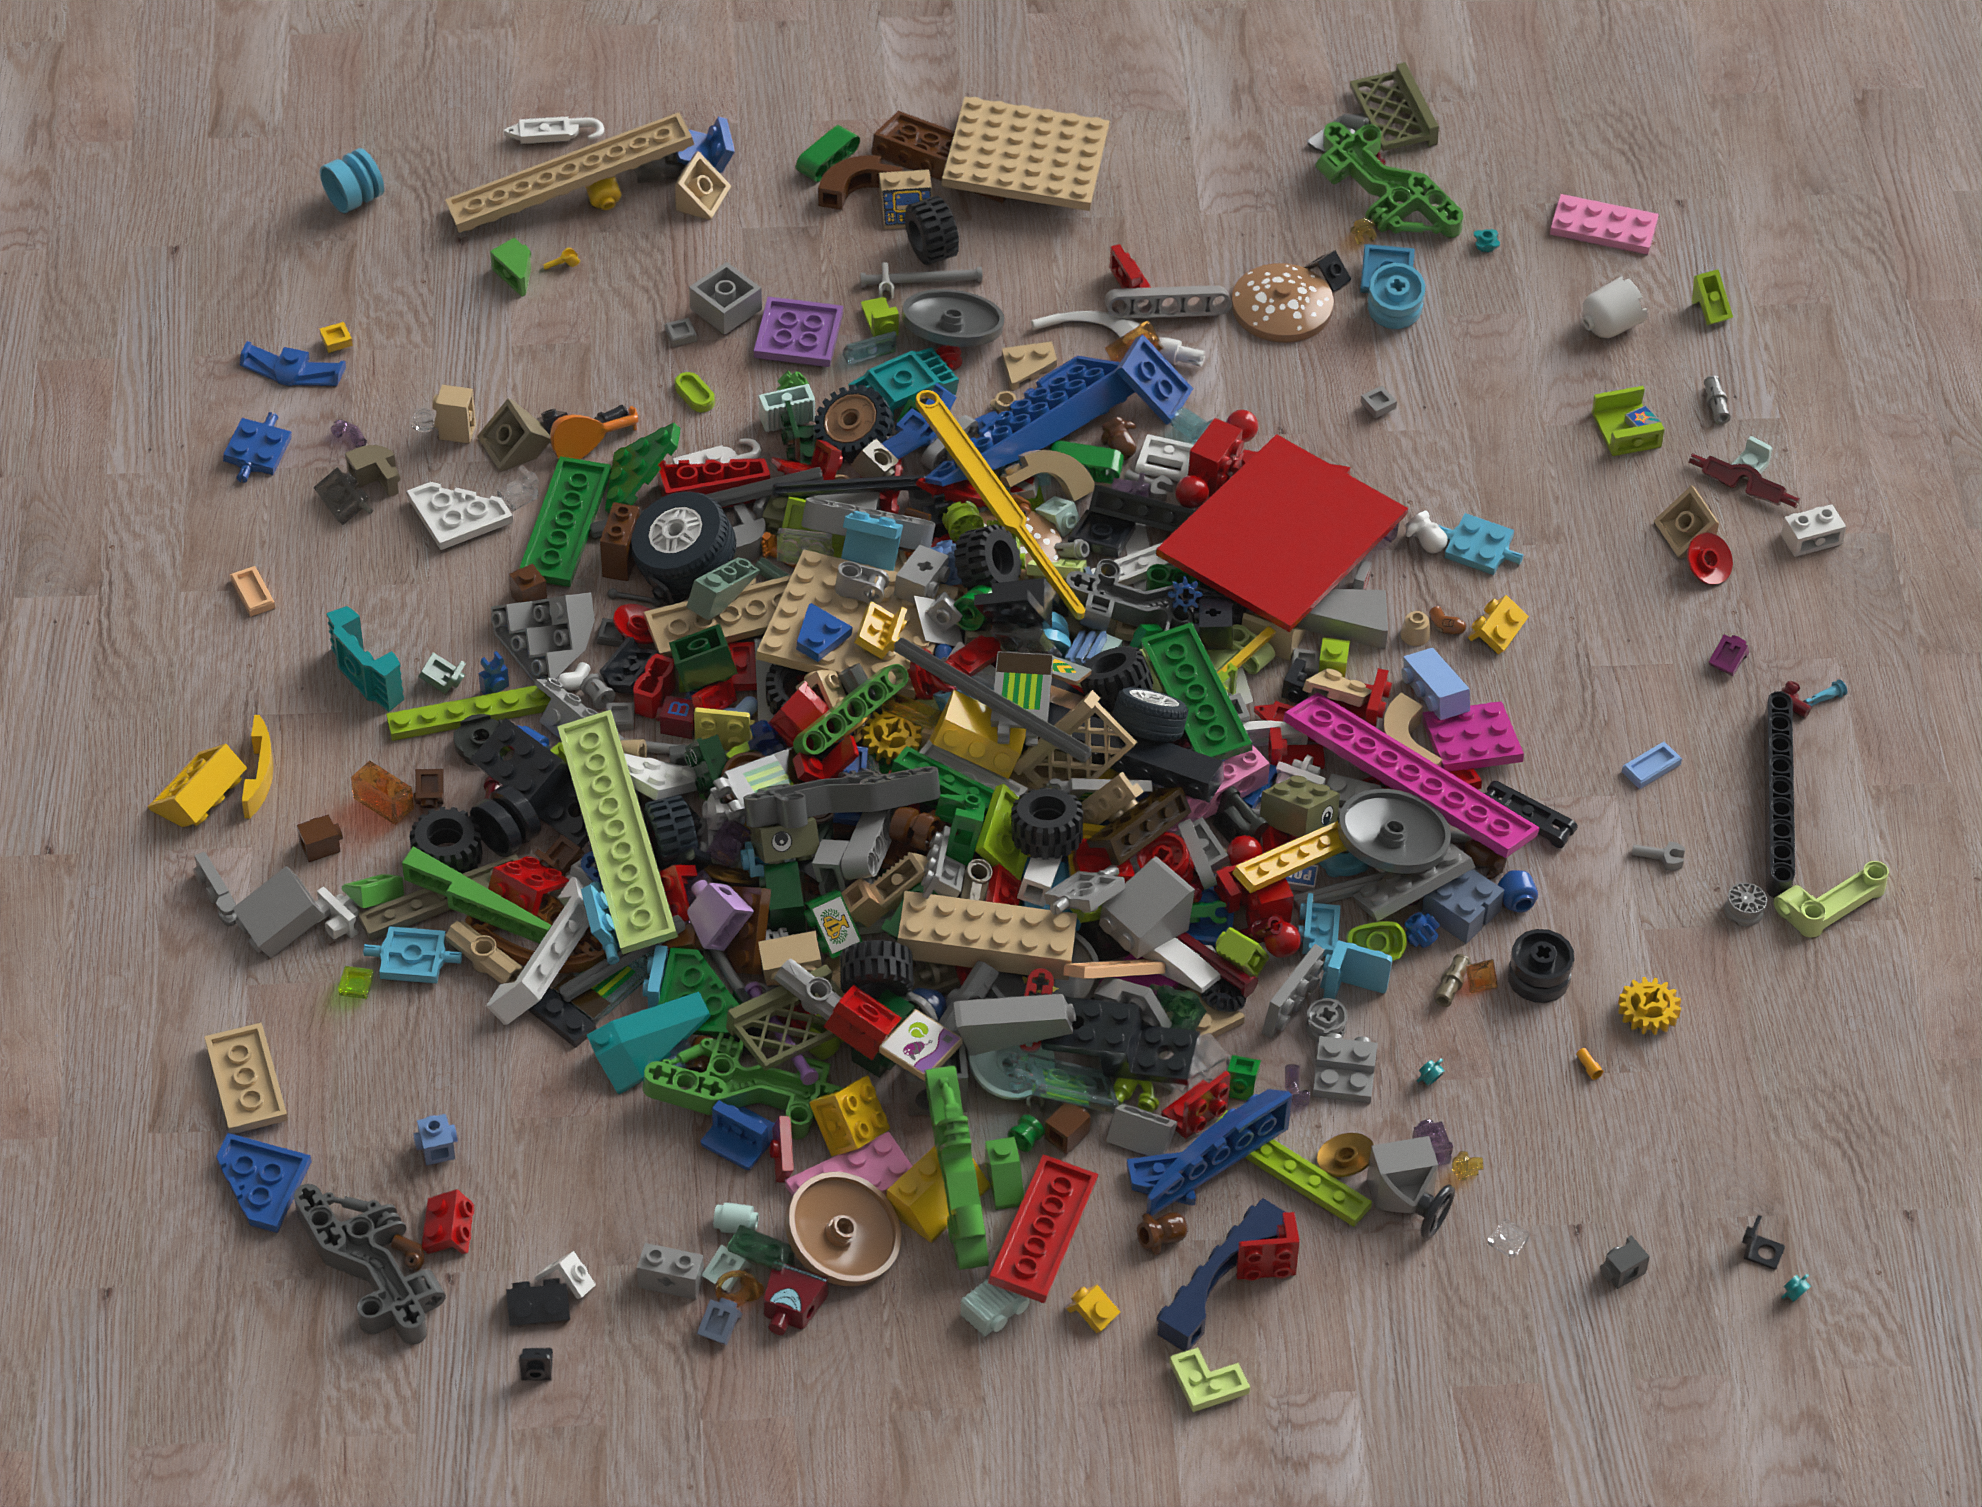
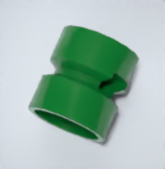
[954,585,992,631]

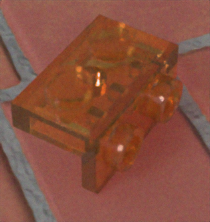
[1105,320,1164,362]

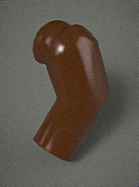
[391,1234,425,1271]

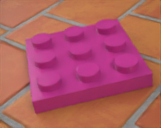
[1422,701,1524,771]

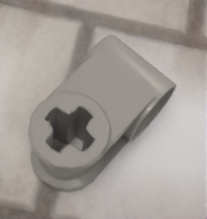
[835,561,890,604]

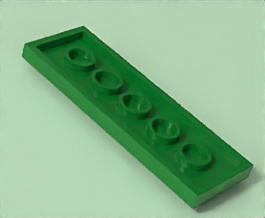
[519,456,611,587]
[1140,622,1253,761]

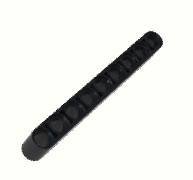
[1764,691,1796,898]

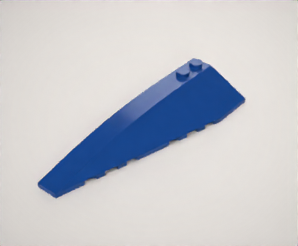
[925,355,1135,486]

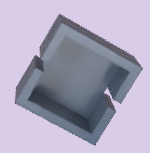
[1422,869,1504,944]

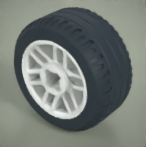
[1112,688,1188,742]

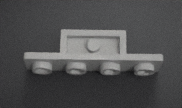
[534,678,625,741]
[921,825,965,899]

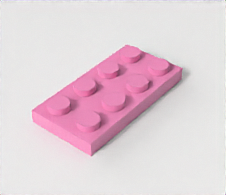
[1550,194,1659,255]
[785,1132,912,1196]

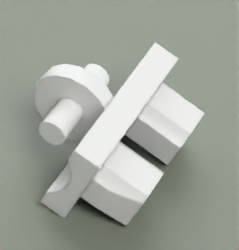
[1276,755,1326,785]
[315,886,360,940]

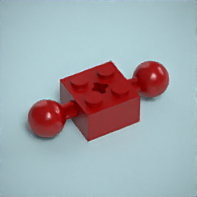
[1175,410,1259,509]
[1227,835,1301,958]

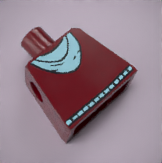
[764,1260,829,1335]

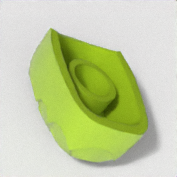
[1346,921,1407,961]

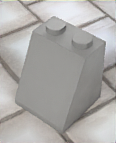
[1099,857,1195,959]

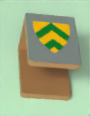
[1050,656,1092,709]

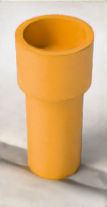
[1576,1048,1603,1080]

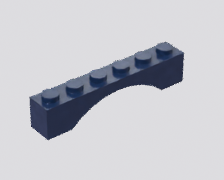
[1156,1198,1285,1352]

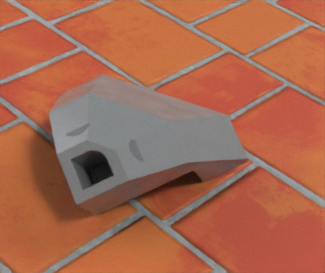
[491,593,595,682]

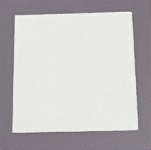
[914,596,963,646]

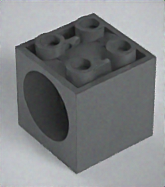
[904,1030,968,1116]

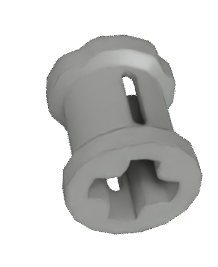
[580,673,615,709]

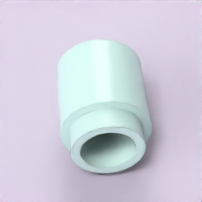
[713,1202,759,1236]

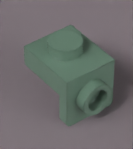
[418,652,466,694]

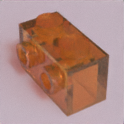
[351,760,414,825]

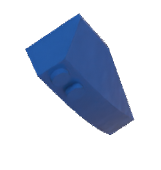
[1146,1089,1292,1216]

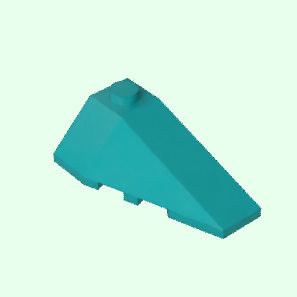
[587,992,711,1094]

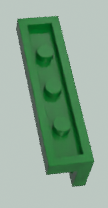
[891,746,994,832]

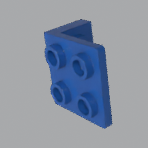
[676,116,735,173]

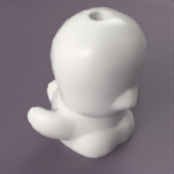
[1405,511,1447,553]

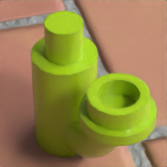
[1111,1078,1160,1113]

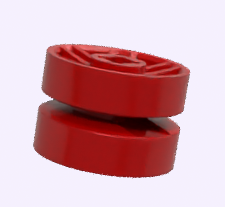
[1137,832,1195,884]

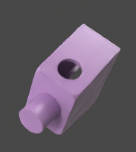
[687,880,754,951]

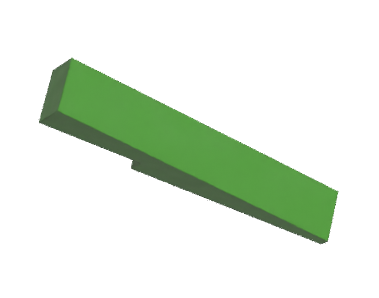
[402,846,552,944]

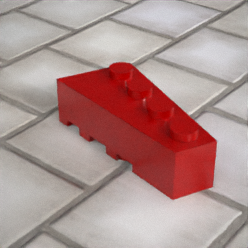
[657,458,771,508]

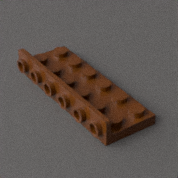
[871,111,1006,203]

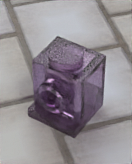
[1412,1119,1453,1166]

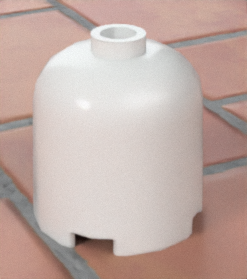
[1582,276,1647,338]

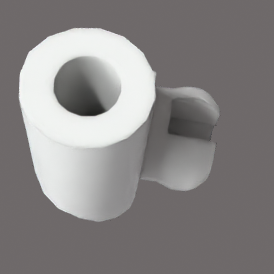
[556,662,591,691]

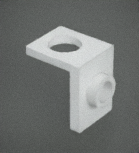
[535,1251,595,1299]

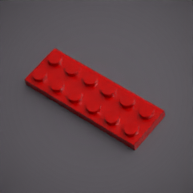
[988,1154,1099,1304]

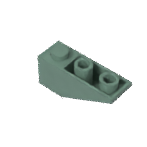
[686,557,760,620]

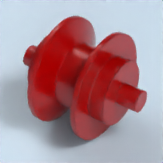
[936,345,963,371]

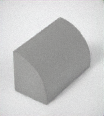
[1106,1103,1177,1156]

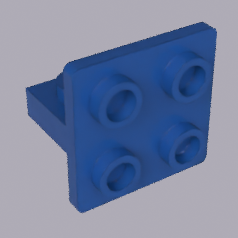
[701,1100,775,1170]

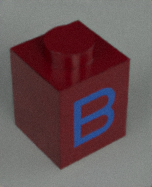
[656,696,695,739]

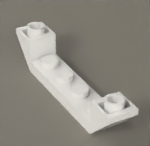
[486,877,589,1025]

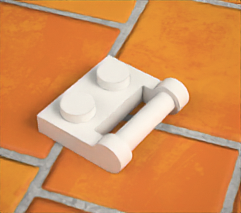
[1135,434,1194,482]

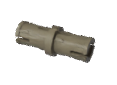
[1434,954,1471,1007]

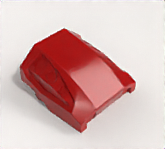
[768,681,835,757]

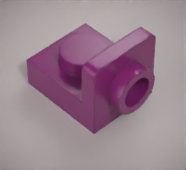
[1709,634,1749,676]

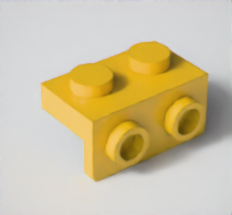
[1467,595,1529,655]
[854,601,907,659]

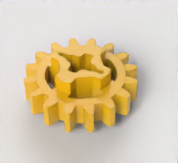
[862,708,922,764]
[1618,977,1681,1035]

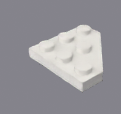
[407,482,513,550]
[624,754,697,800]

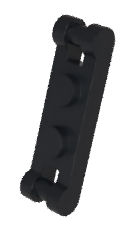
[1484,781,1578,848]

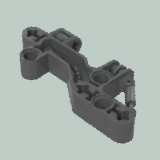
[1065,559,1249,631]
[743,766,941,828]
[294,1184,446,1345]

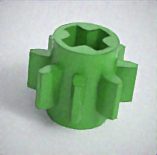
[777,371,808,391]

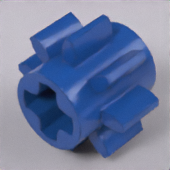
[1168,577,1202,612]
[1405,912,1440,948]

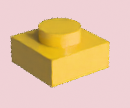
[319,322,353,353]

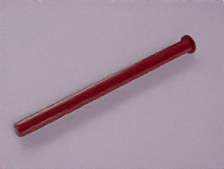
[1175,932,1258,997]

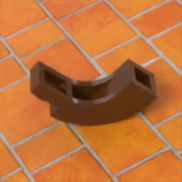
[818,155,903,210]

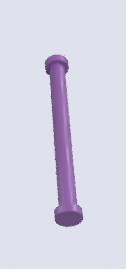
[745,982,819,1085]

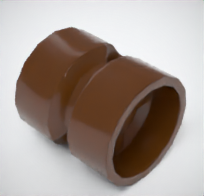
[889,806,941,852]

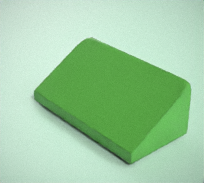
[342,874,404,908]

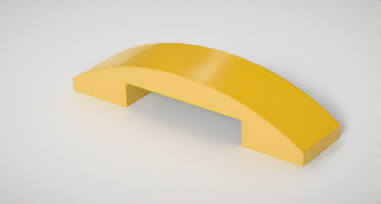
[242,715,274,819]

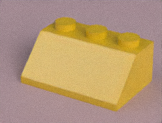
[929,689,1026,779]
[147,743,247,827]
[887,1146,990,1243]

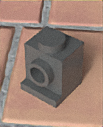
[1600,1235,1650,1289]

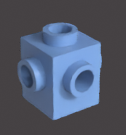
[413,1114,458,1165]

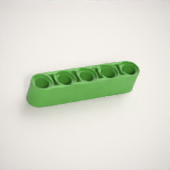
[793,664,909,757]

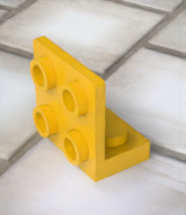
[809,1076,890,1157]

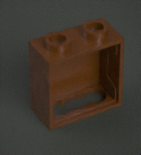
[600,502,640,581]

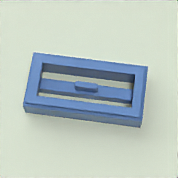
[1065,631,1107,666]

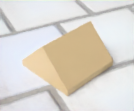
[675,151,731,220]
[1653,485,1719,558]
[1242,612,1306,661]

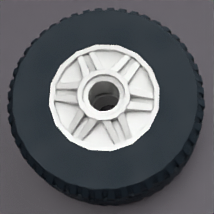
[630,492,737,595]

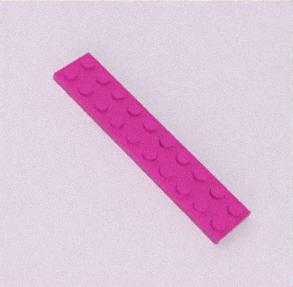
[1283,692,1540,858]

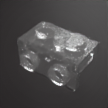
[777,527,834,564]

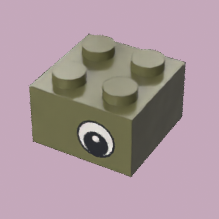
[1259,775,1340,838]
[749,817,819,864]

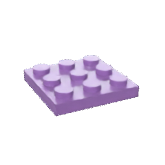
[754,297,843,367]

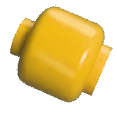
[585,176,621,210]

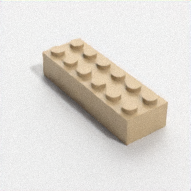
[897,891,1077,980]

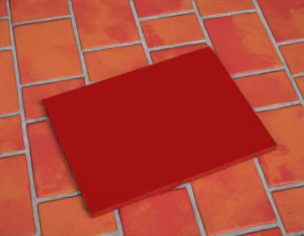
[1156,434,1408,632]

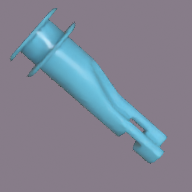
[1803,679,1848,706]

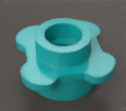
[1473,229,1500,252]
[1416,1058,1445,1086]
[1781,1274,1811,1302]

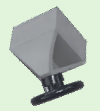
[1367,1136,1455,1239]

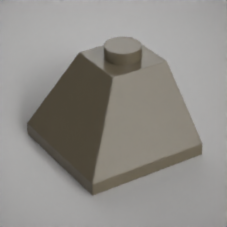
[477,398,551,471]

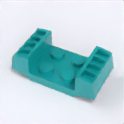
[848,347,959,422]
[326,606,404,712]

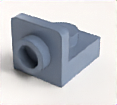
[697,1298,743,1345]

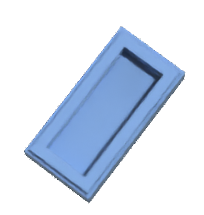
[1621,742,1682,789]

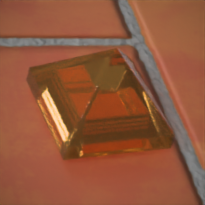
[1466,959,1498,994]

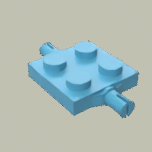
[1439,513,1524,575]
[581,882,620,964]
[363,926,462,983]

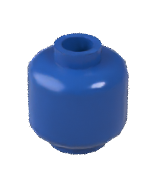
[1498,870,1538,913]

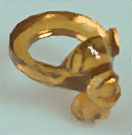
[714,1270,765,1307]

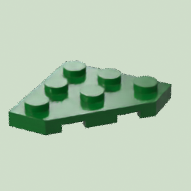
[605,422,681,514]
[658,948,739,1038]

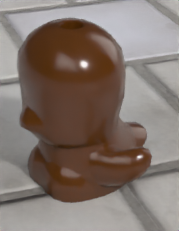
[1101,417,1137,460]
[1463,839,1508,879]
[1137,1212,1188,1256]

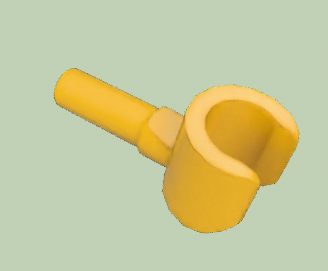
[543,248,580,270]

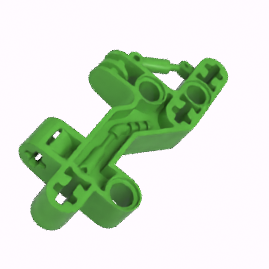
[1315,122,1464,238]
[642,1032,843,1139]
[924,1066,989,1270]

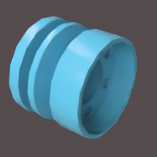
[319,148,385,213]

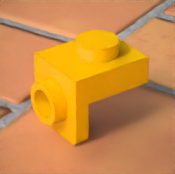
[1066,1284,1120,1333]

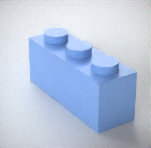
[1401,647,1470,720]

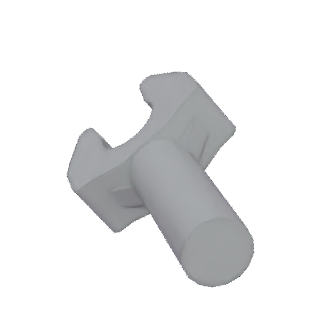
[1124,470,1173,501]
[1632,841,1685,871]

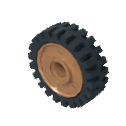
[814,385,894,463]

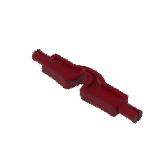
[1688,453,1800,509]

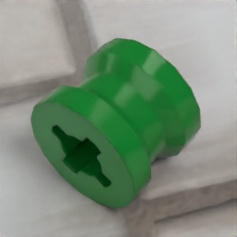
[1007,1114,1045,1152]

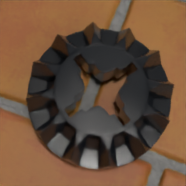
[1201,978,1247,1012]

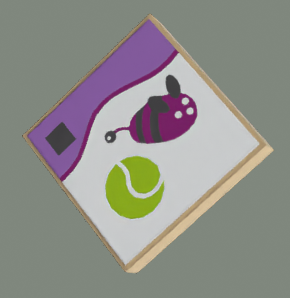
[879,1009,962,1081]

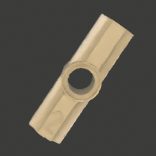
[445,921,523,984]

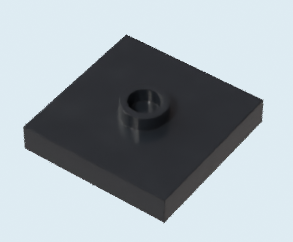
[1068,510,1136,558]

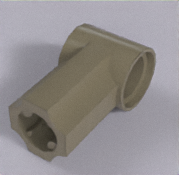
[959,859,992,901]

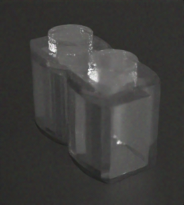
[1164,1033,1231,1094]

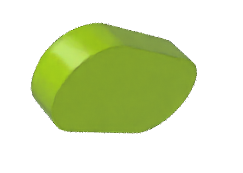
[675,372,715,412]

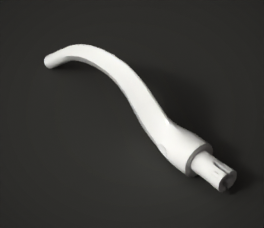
[1031,311,1205,367]

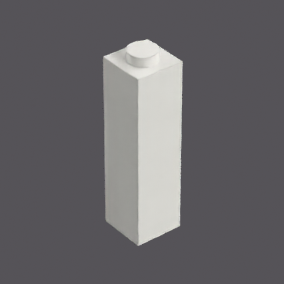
[1017,855,1063,907]

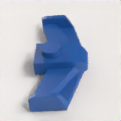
[240,341,346,386]
[881,383,957,460]

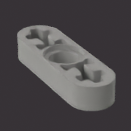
[921,415,978,471]
[1178,818,1218,890]

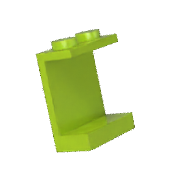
[1591,386,1665,456]

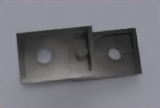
[974,578,1069,636]
[470,718,589,849]
[1041,997,1201,1086]

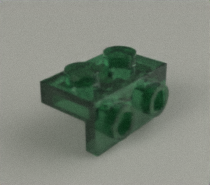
[1149,984,1207,1031]
[728,1225,795,1272]

